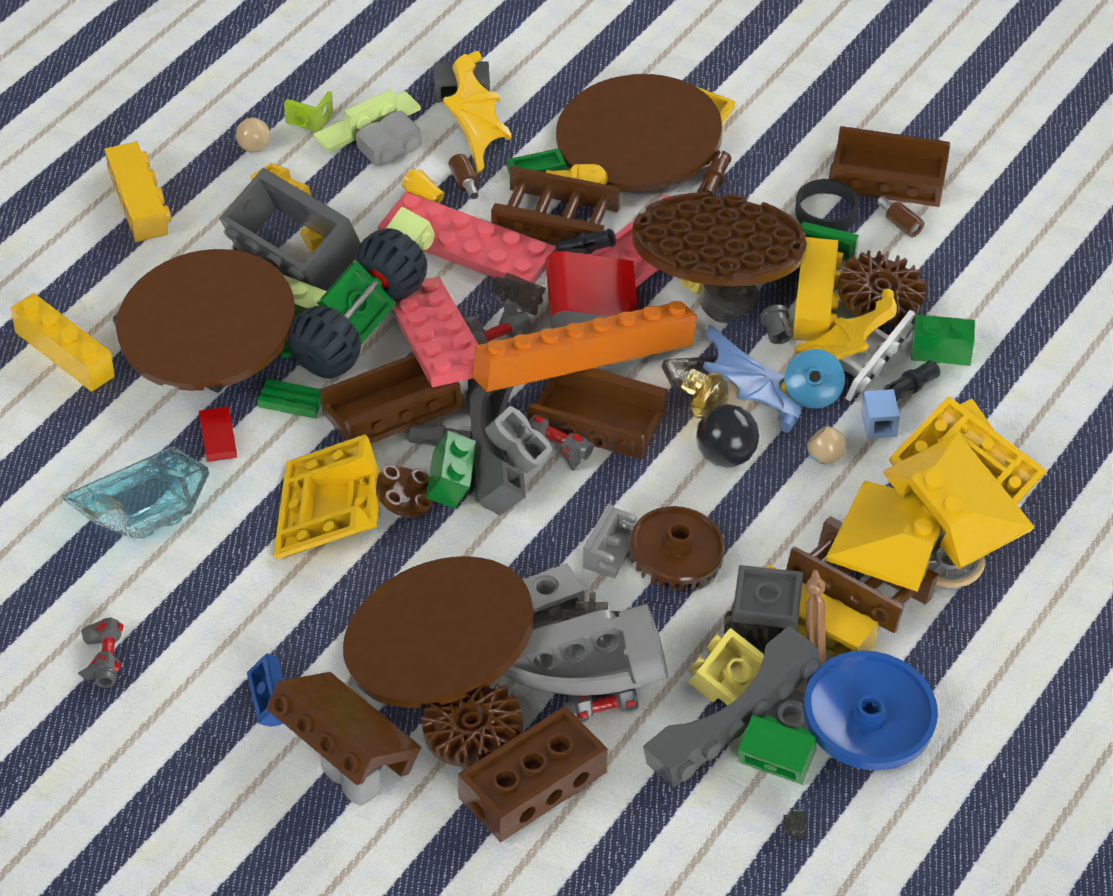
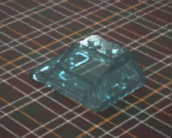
[63,446,209,539]

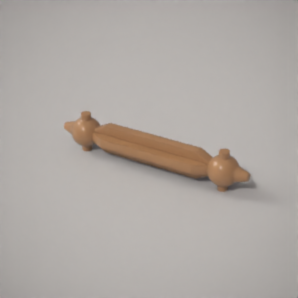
[806,570,826,685]

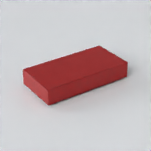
[199,406,237,462]

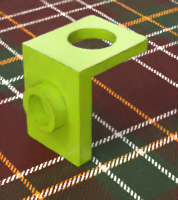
[284,91,333,132]

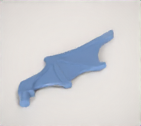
[703,325,801,433]

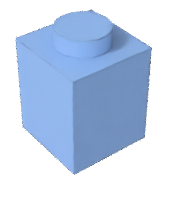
[861,389,900,439]

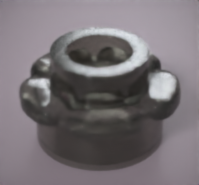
[783,808,806,842]

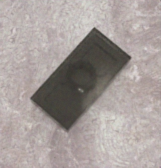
[661,356,727,388]

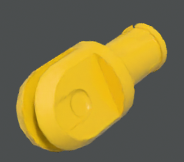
[546,164,608,185]

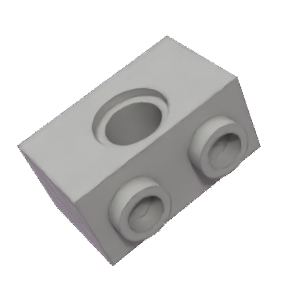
[522,563,585,629]

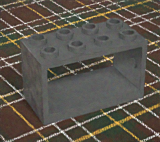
[219,168,361,291]

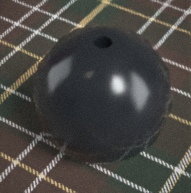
[696,404,760,468]

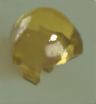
[680,368,729,419]

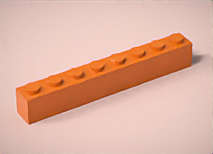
[472,301,697,392]

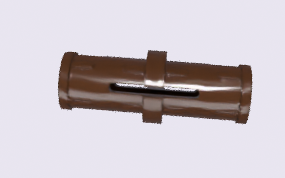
[697,150,731,197]

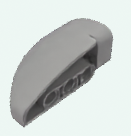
[503,604,668,696]

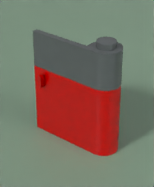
[545,251,638,329]

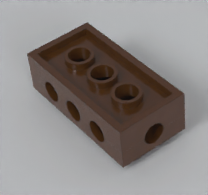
[458,706,608,843]

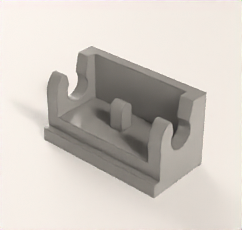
[583,503,637,579]

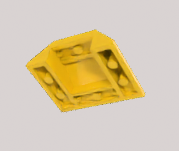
[889,396,1047,504]
[883,433,1034,570]
[273,434,380,559]
[825,480,945,592]

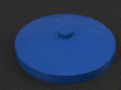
[803,651,938,770]

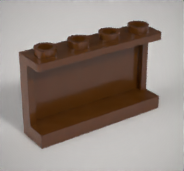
[829,126,950,207]
[319,354,463,444]
[528,368,668,460]
[267,672,422,785]

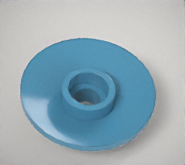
[785,349,845,409]

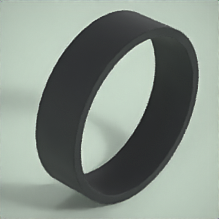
[795,179,858,231]

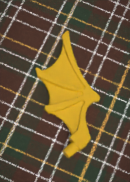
[443,51,512,175]
[781,289,897,395]

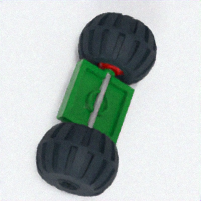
[287,228,428,378]

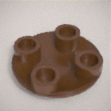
[376,465,434,518]

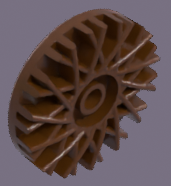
[837,250,927,326]
[629,506,725,592]
[422,683,523,768]

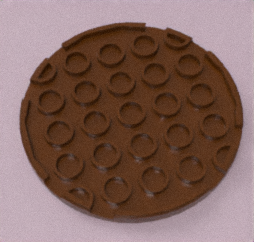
[556,74,722,192]
[632,192,807,286]
[116,249,296,391]
[343,556,535,708]

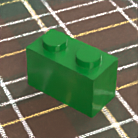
[911,314,975,366]
[426,431,476,509]
[738,715,817,785]

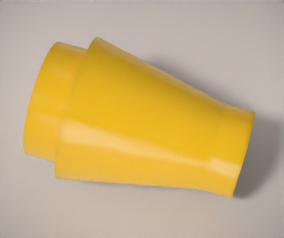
[401,168,445,203]

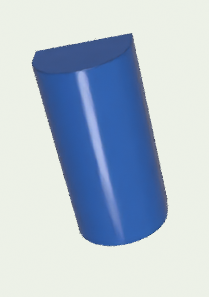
[247,653,284,727]

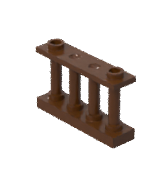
[491,166,620,251]
[786,516,939,633]

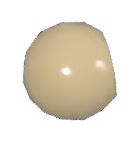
[236,118,271,153]
[807,426,846,464]

